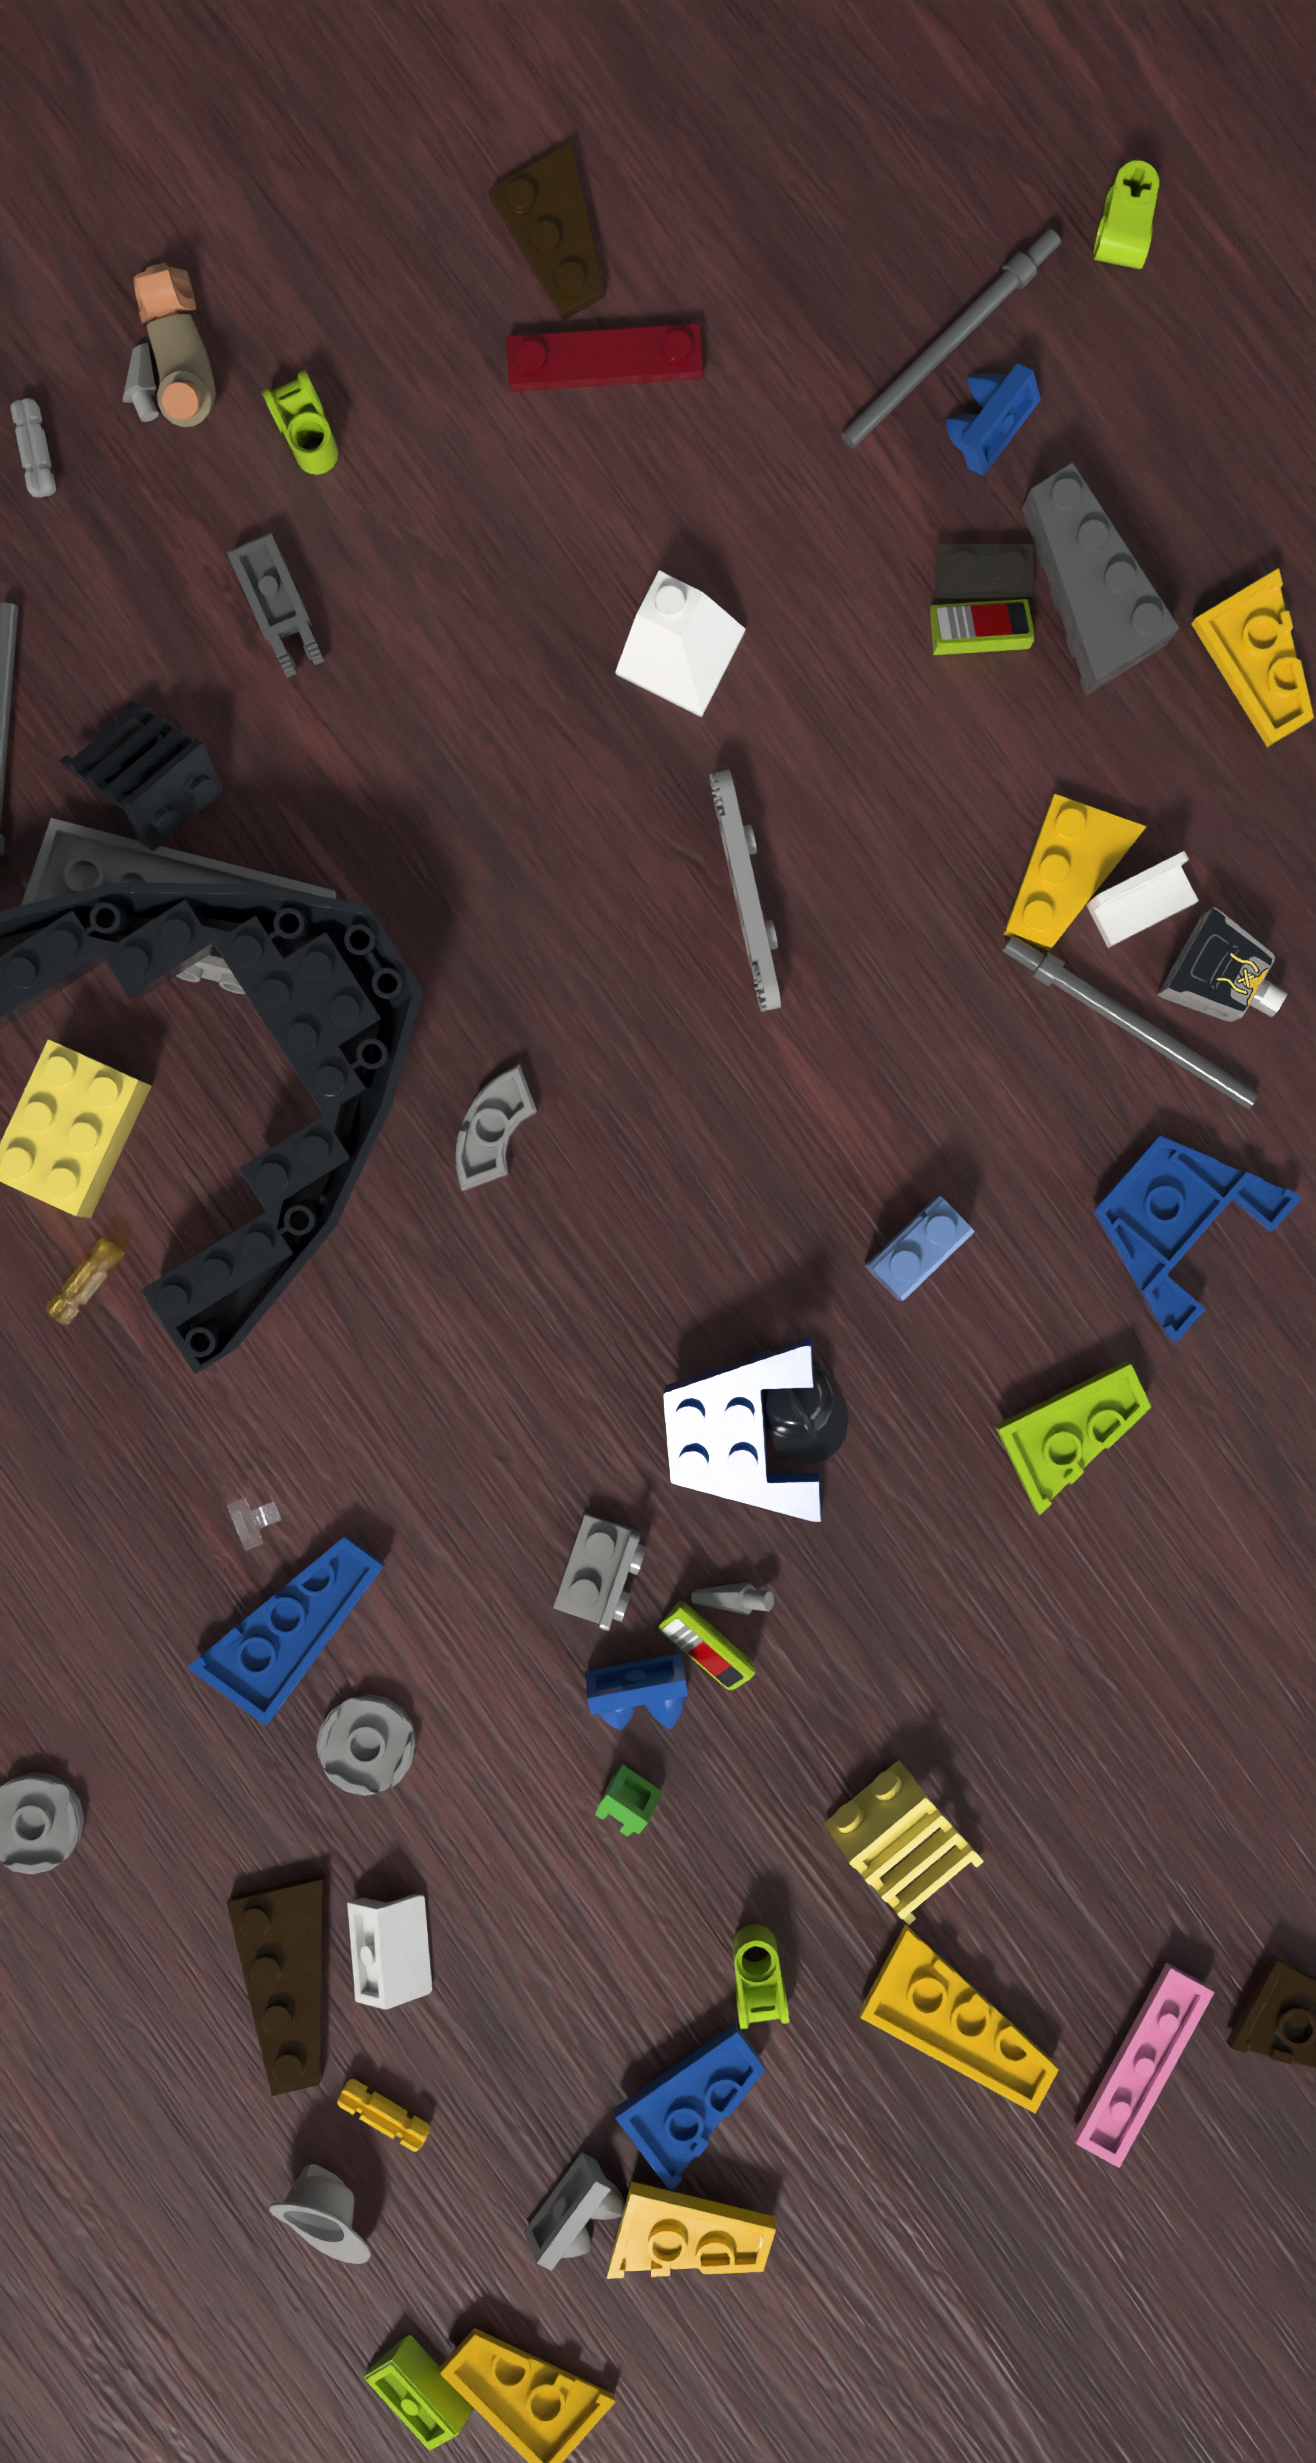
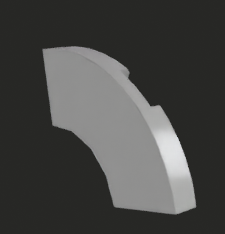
[456,1065,537,1191]

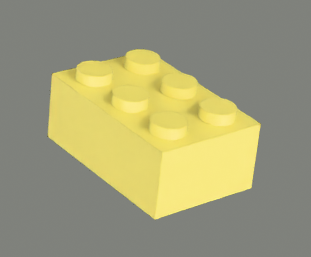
[0,1039,152,1218]

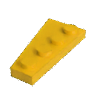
[859,1924,1059,2114]

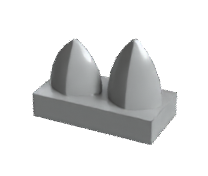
[524,2152,625,2271]

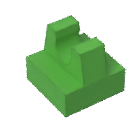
[595,1764,663,1837]

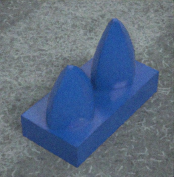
[946,363,1041,477]
[585,1653,689,1731]

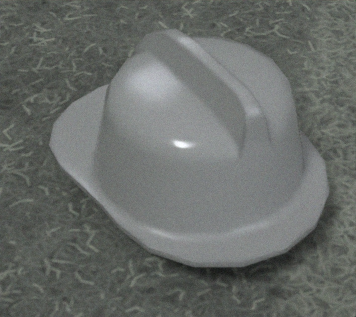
[269,2164,371,2264]

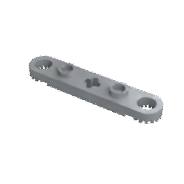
[709,769,781,1012]

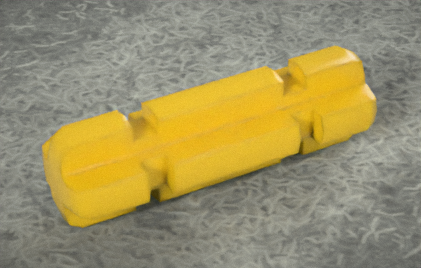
[337,2079,430,2152]

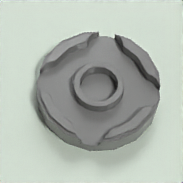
[316,1694,417,1796]
[0,1772,84,1874]

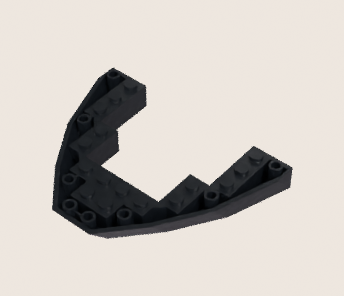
[0,883,424,1374]

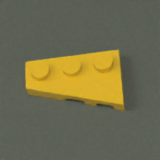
[1003,794,1147,950]
[607,2182,776,2279]
[439,2328,616,2463]

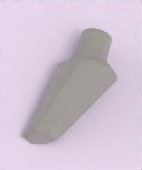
[122,343,159,422]
[692,1582,774,1615]

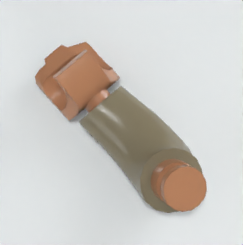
[134,262,216,427]

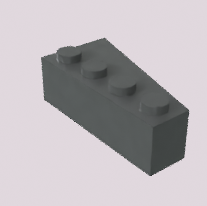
[1022,462,1179,696]

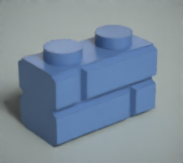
[864,1196,975,1301]

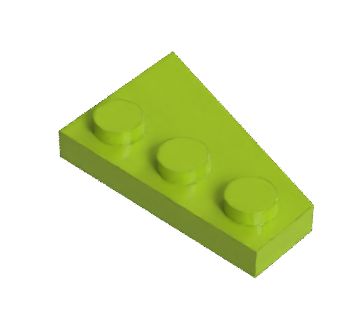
[994,1361,1151,1516]

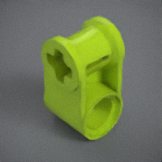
[1093,161,1159,270]
[260,370,339,475]
[733,1924,790,2030]

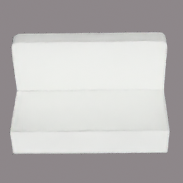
[1086,851,1199,948]
[347,1894,432,2010]

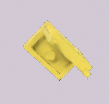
[824,1760,984,1925]

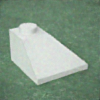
[615,571,746,717]

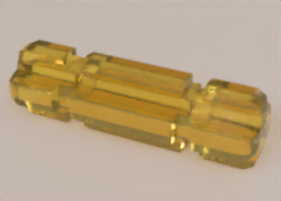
[46,1238,124,1325]

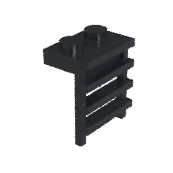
[59,700,224,851]

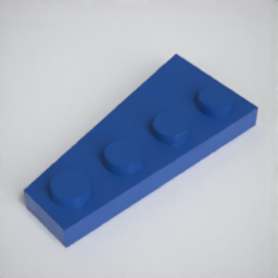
[187,1535,386,1726]

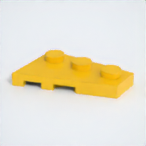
[1191,568,1314,747]

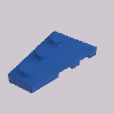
[614,2023,765,2192]

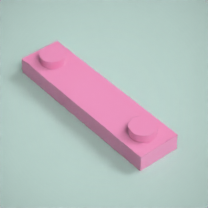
[1072,1962,1215,2168]

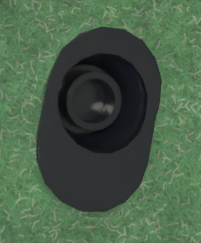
[762,1359,848,1464]

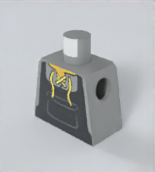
[1157,907,1287,1022]

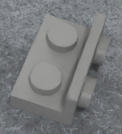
[553,1513,647,1631]

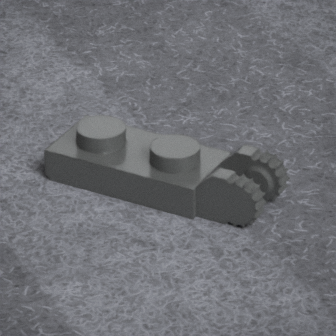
[226,532,324,678]

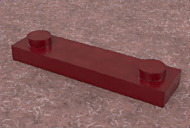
[506,323,703,392]

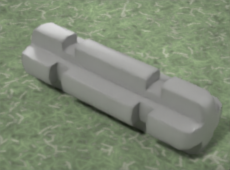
[10,398,56,498]

